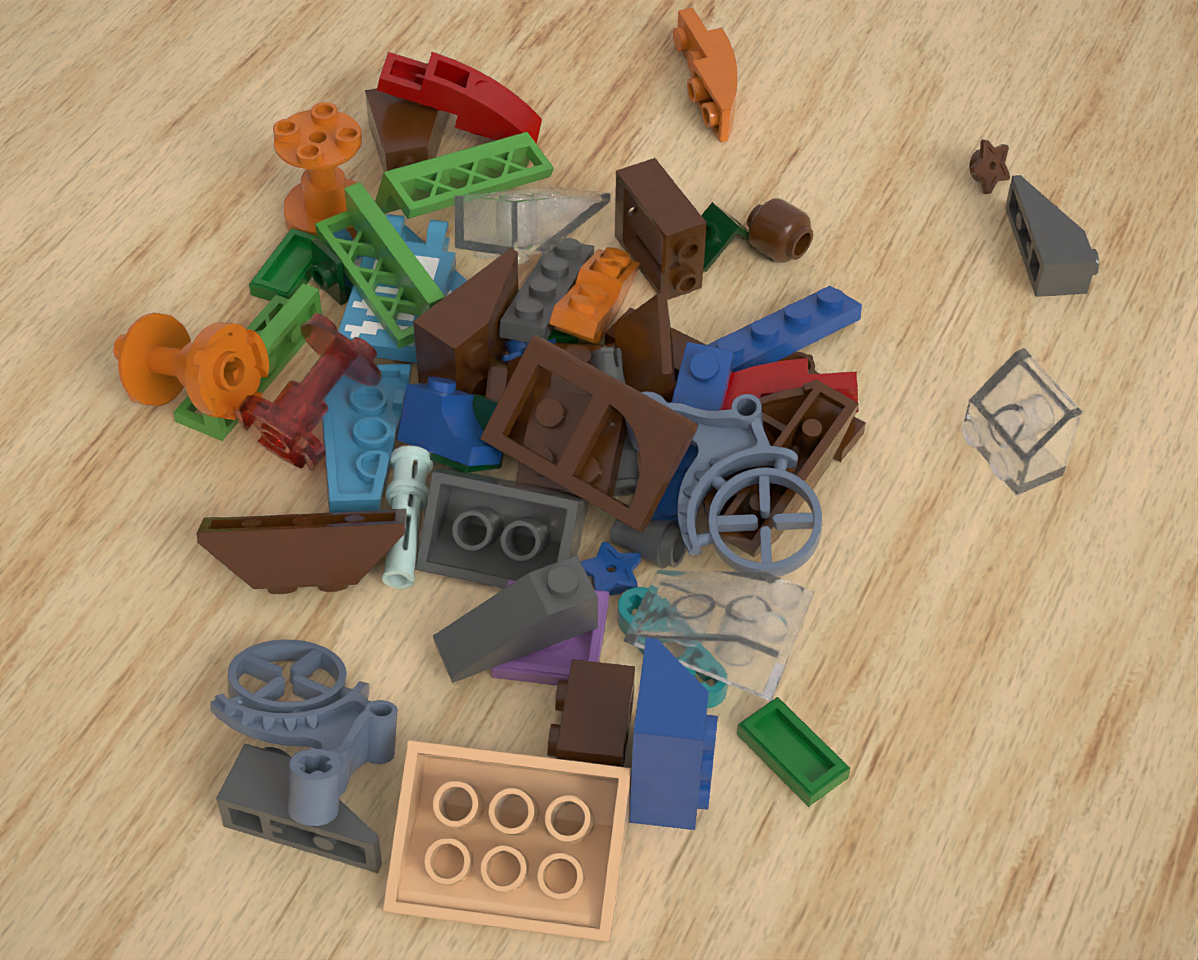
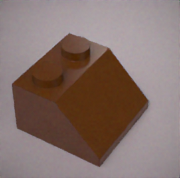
[606,293,676,403]

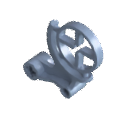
[625,392,822,578]
[210,640,398,826]

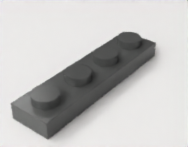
[499,238,595,342]

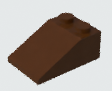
[413,248,519,396]

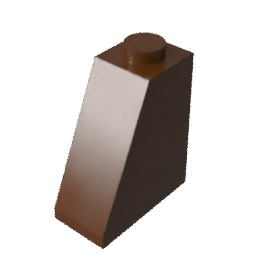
[365,88,450,172]

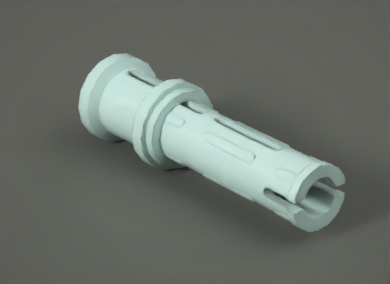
[382,446,434,589]

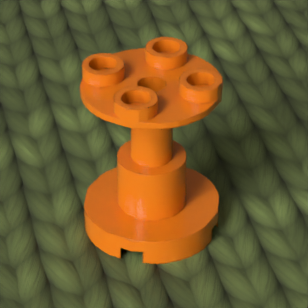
[273,102,362,239]
[113,312,269,420]

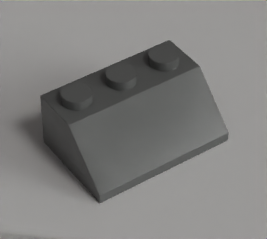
[415,468,588,589]

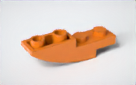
[673,8,737,143]
[549,247,640,344]

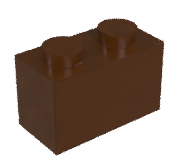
[547,659,635,767]

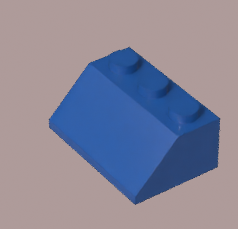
[629,637,718,830]

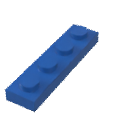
[706,285,862,373]
[651,342,735,525]

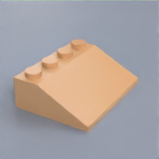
[383,740,632,942]

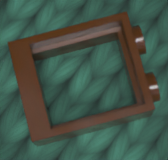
[614,158,707,300]

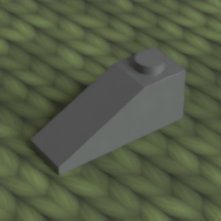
[1005,175,1099,297]
[433,555,598,683]
[216,744,382,873]

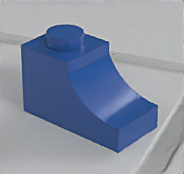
[397,377,502,466]

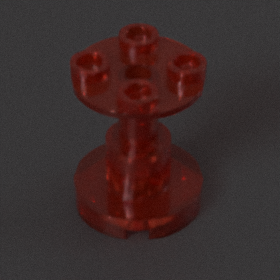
[234,313,382,471]

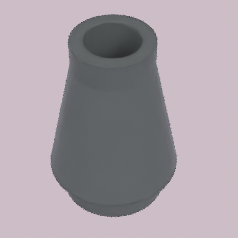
[610,519,686,569]

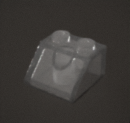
[962,348,1082,496]

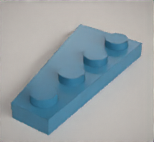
[318,364,412,513]

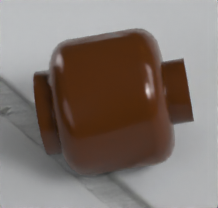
[747,198,814,263]

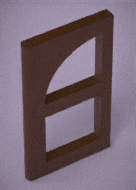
[480,335,699,532]

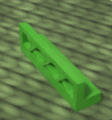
[375,132,554,219]
[315,182,445,349]
[173,283,323,441]

